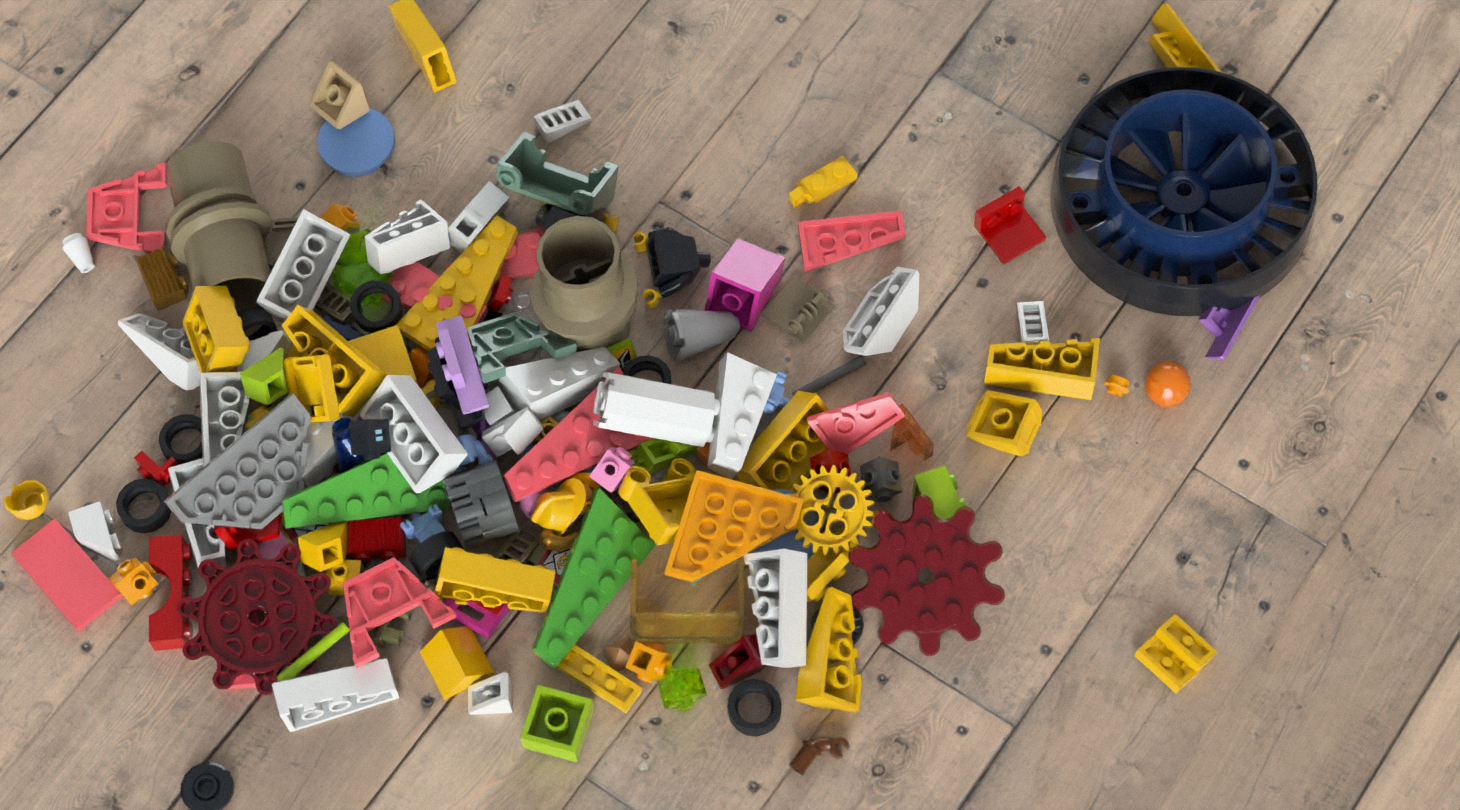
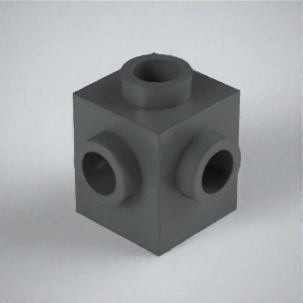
[860,456,902,502]

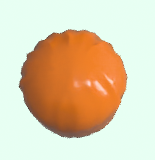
[1144,361,1191,407]

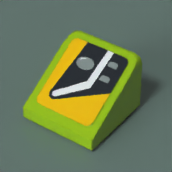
[607,338,637,371]

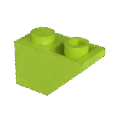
[240,348,288,405]

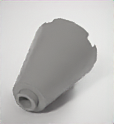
[663,309,740,362]

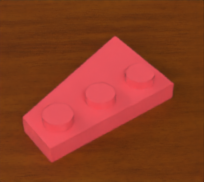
[806,392,905,454]

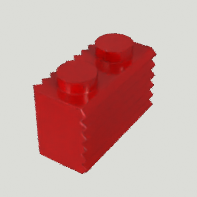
[347,517,406,564]

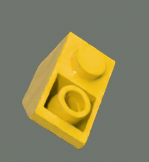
[298,521,348,572]

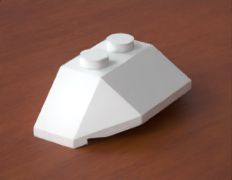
[843,267,919,356]

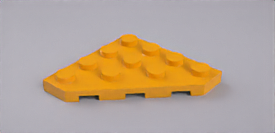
[665,470,804,582]

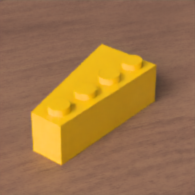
[282,305,386,418]

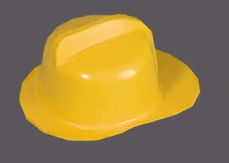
[531,478,586,536]

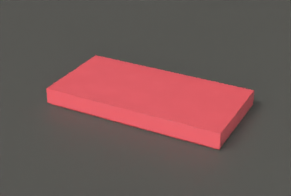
[11,518,123,632]

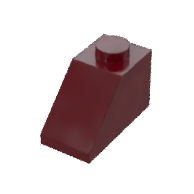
[709,634,767,689]

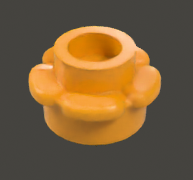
[1104,375,1130,397]

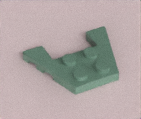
[467,312,576,383]

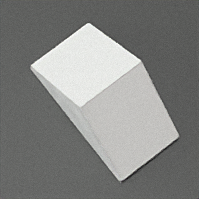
[468,672,513,715]

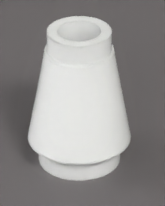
[62,233,95,273]

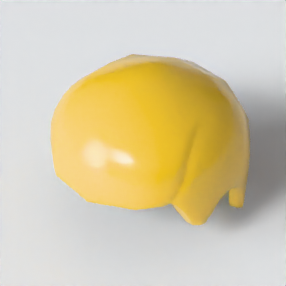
[3,480,49,520]

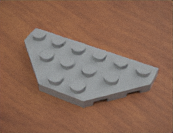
[164,394,311,529]

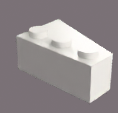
[364,199,450,275]

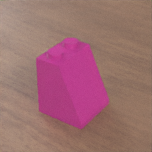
[704,238,785,332]

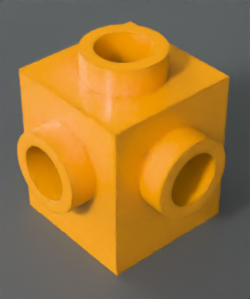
[108,557,158,605]
[625,640,674,683]

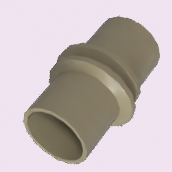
[165,141,273,312]
[530,216,638,352]

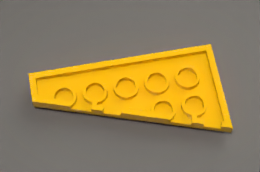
[395,215,518,351]

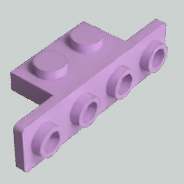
[435,316,489,415]

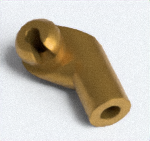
[539,529,579,552]

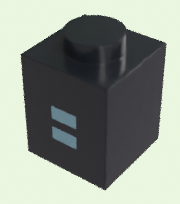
[349,419,391,460]

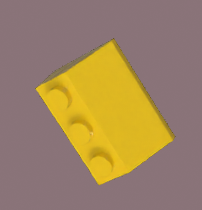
[182,286,250,373]

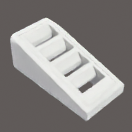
[534,100,592,144]
[1017,301,1049,345]

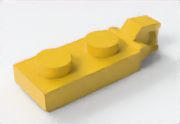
[788,156,858,208]

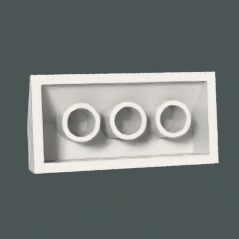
[256,209,350,323]
[359,375,468,493]

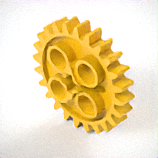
[788,465,875,556]

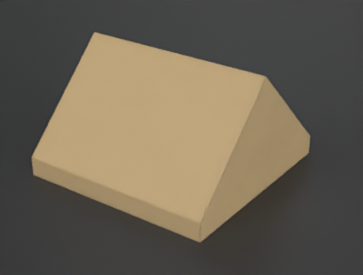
[309,61,370,129]

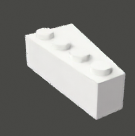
[499,347,620,421]
[744,549,807,668]

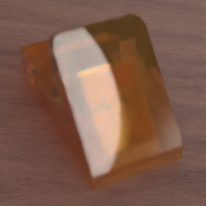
[890,403,934,461]

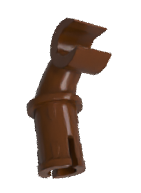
[789,737,850,775]

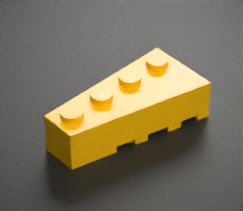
[984,338,1100,400]
[434,547,556,613]

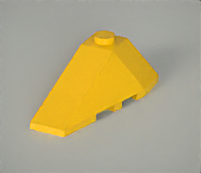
[795,587,862,712]

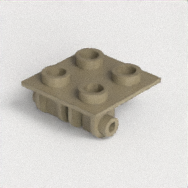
[761,276,835,344]

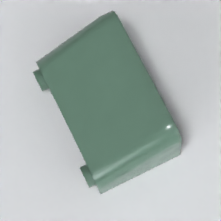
[496,132,619,215]

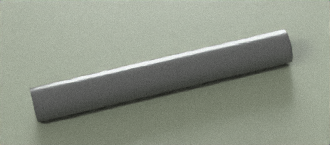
[792,355,866,396]

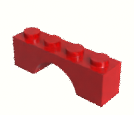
[149,534,193,651]

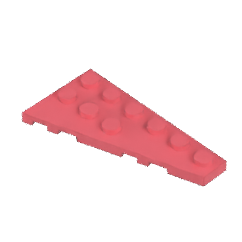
[502,366,653,502]

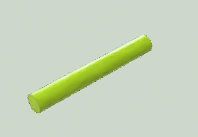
[277,622,350,682]

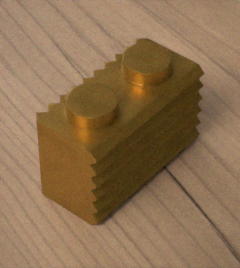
[135,247,189,311]

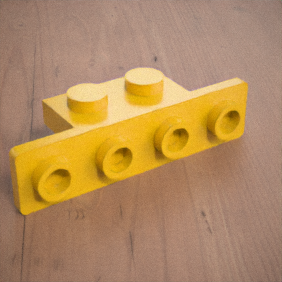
[1148,3,1221,72]
[807,527,857,602]

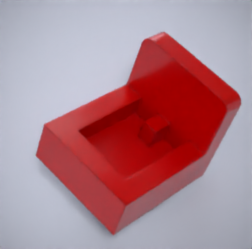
[486,275,513,312]
[134,451,179,487]

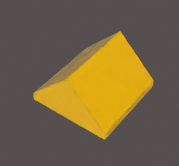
[420,626,495,700]

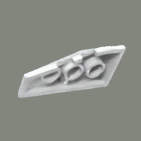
[118,313,200,391]

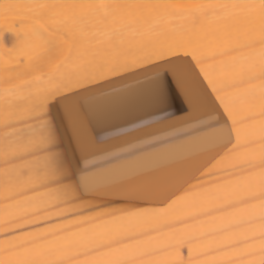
[603,637,633,671]

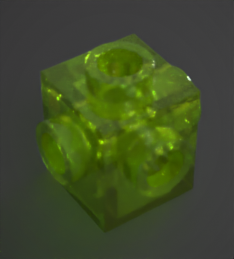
[657,668,707,712]

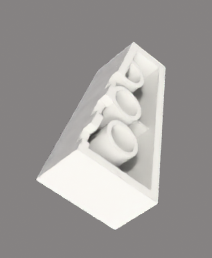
[707,352,777,479]
[200,372,252,467]
[302,394,373,488]
[168,458,227,577]
[272,658,399,732]

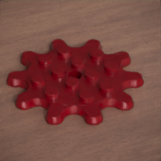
[848,495,1005,656]
[177,539,337,695]

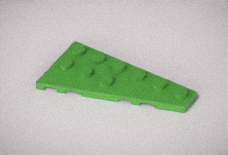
[282,452,450,528]
[532,488,656,668]

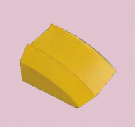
[965,390,1042,456]

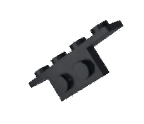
[426,337,485,429]

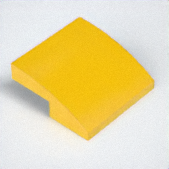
[1134,614,1217,694]

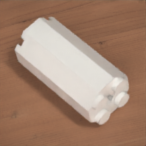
[593,371,720,447]

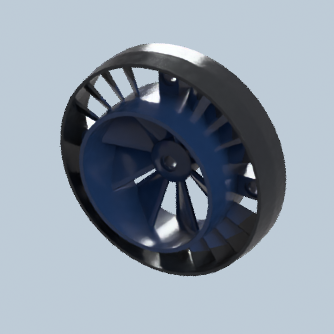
[1051,67,1317,316]

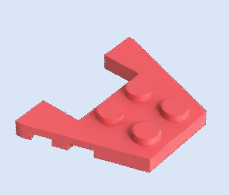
[86,163,168,253]
[343,557,456,668]

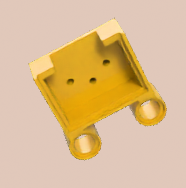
[618,458,695,545]

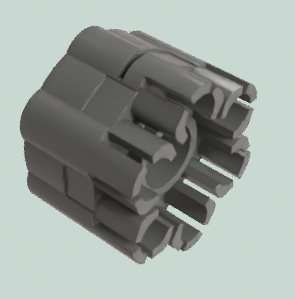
[443,460,519,549]

